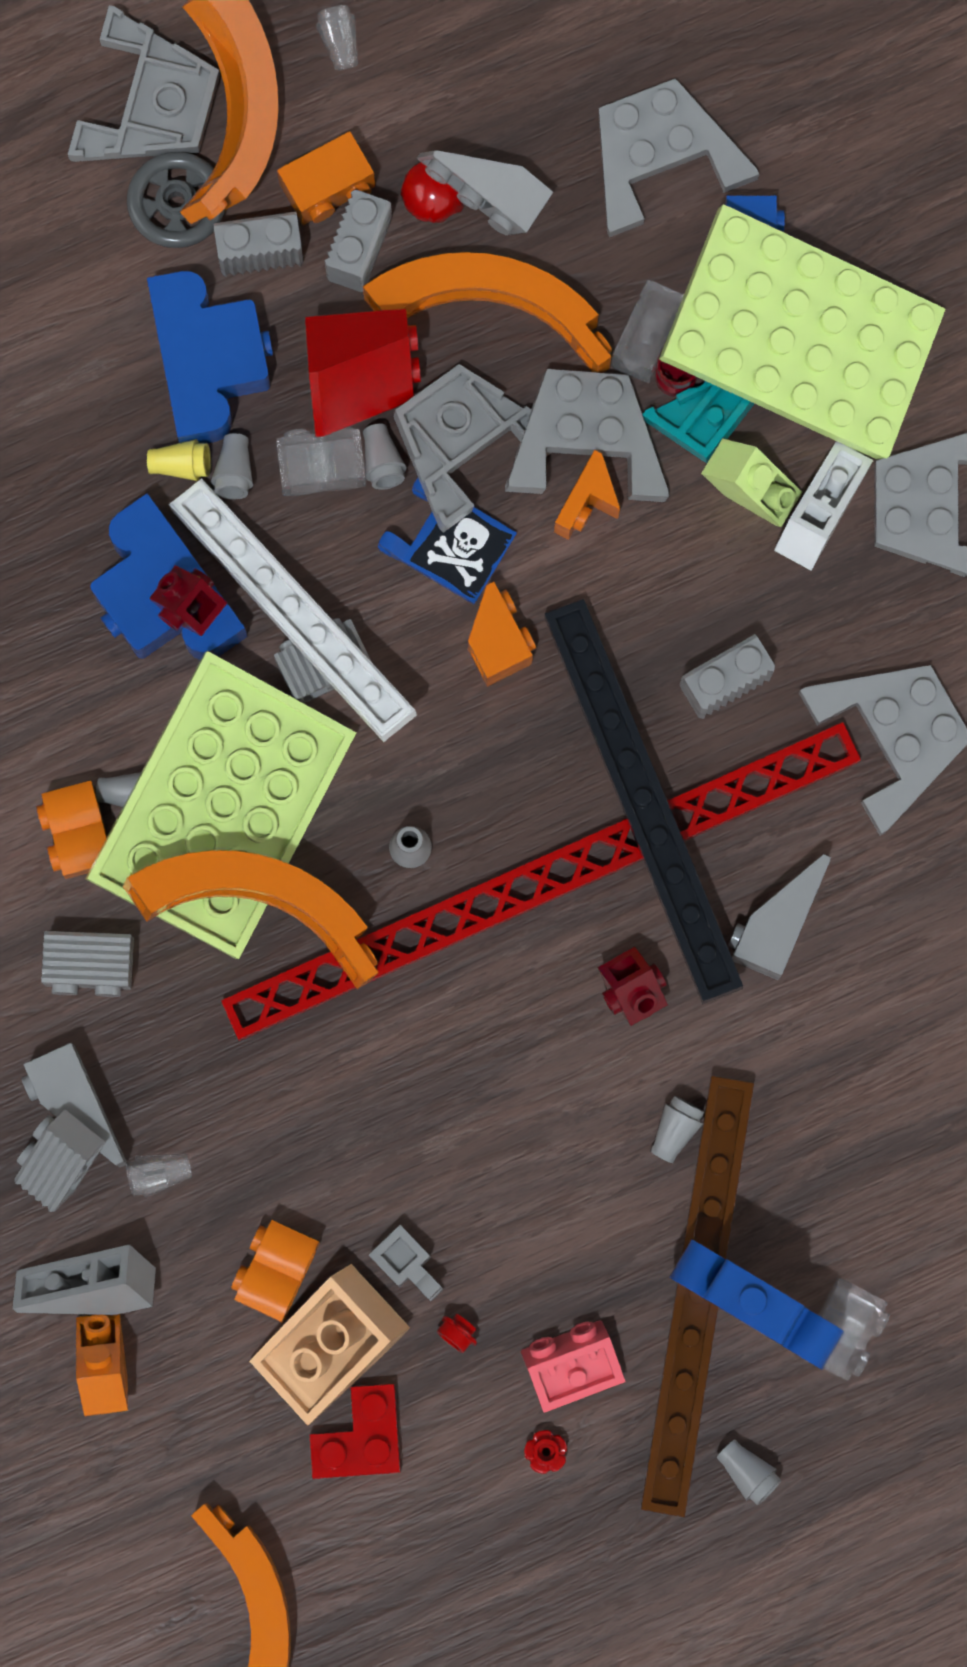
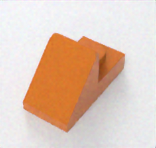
[554,450,620,540]

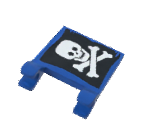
[378,478,517,605]

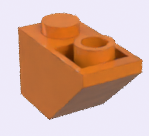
[468,582,536,687]
[76,1314,128,1416]

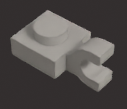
[369,1225,443,1301]

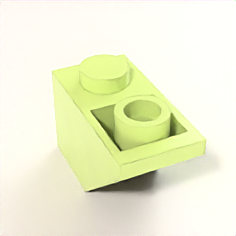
[701,438,802,527]

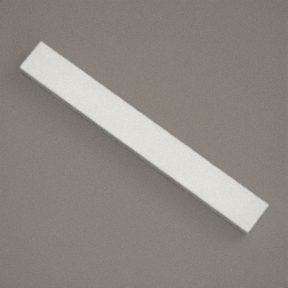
[169,478,417,742]

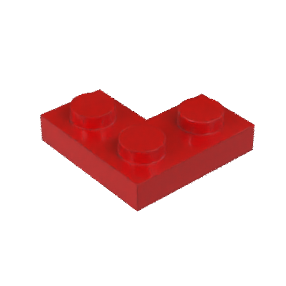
[310,1384,400,1479]

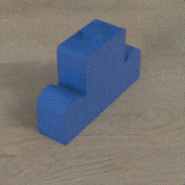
[147,271,273,443]
[90,494,247,660]
[669,1239,845,1370]

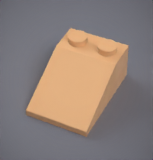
[249,1264,410,1425]

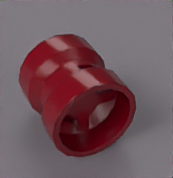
[655,359,697,397]

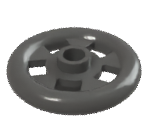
[127,152,225,248]

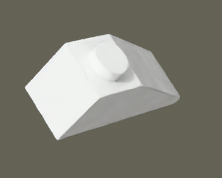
[774,441,873,570]

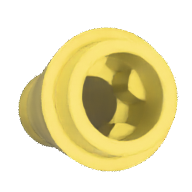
[147,439,211,481]

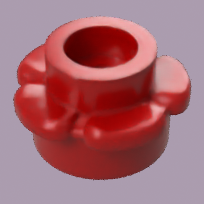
[436,1314,477,1353]
[524,1430,567,1474]

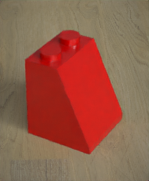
[305,308,421,437]

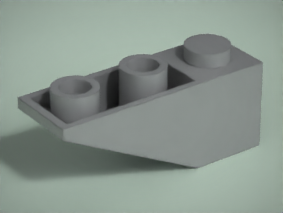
[417,150,553,235]

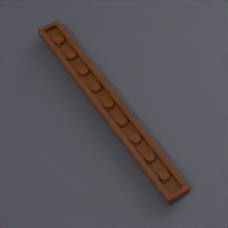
[640,1076,754,1517]

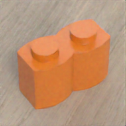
[36,780,107,879]
[231,1220,320,1323]

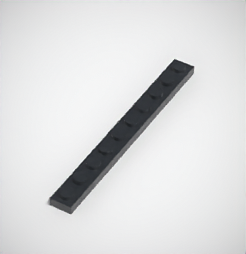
[544,599,743,1005]

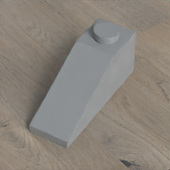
[728,854,831,980]
[21,1043,127,1168]
[13,1245,156,1315]

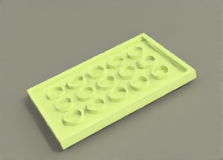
[659,204,946,460]
[85,651,356,959]

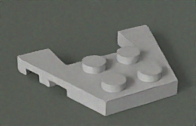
[68,5,220,162]
[598,79,759,238]
[393,364,551,533]
[505,369,669,502]
[874,433,967,577]
[799,665,967,836]

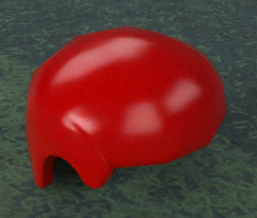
[401,162,465,223]

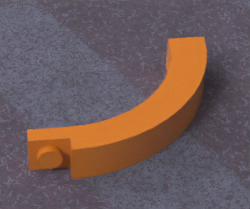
[180,0,278,224]
[363,252,612,373]
[123,850,379,990]
[191,1503,291,1667]

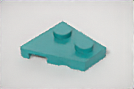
[642,381,755,464]

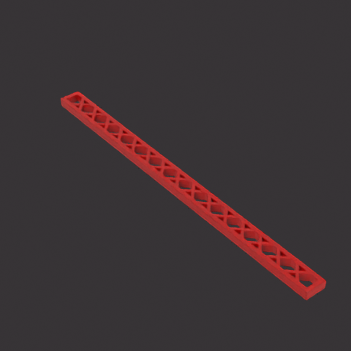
[221,722,861,1041]

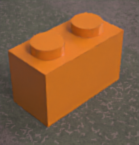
[277,131,375,225]

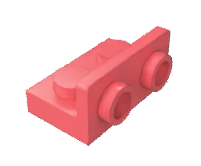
[521,1320,625,1413]

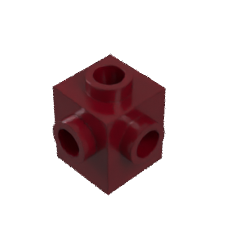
[149,565,227,636]
[598,947,668,1026]

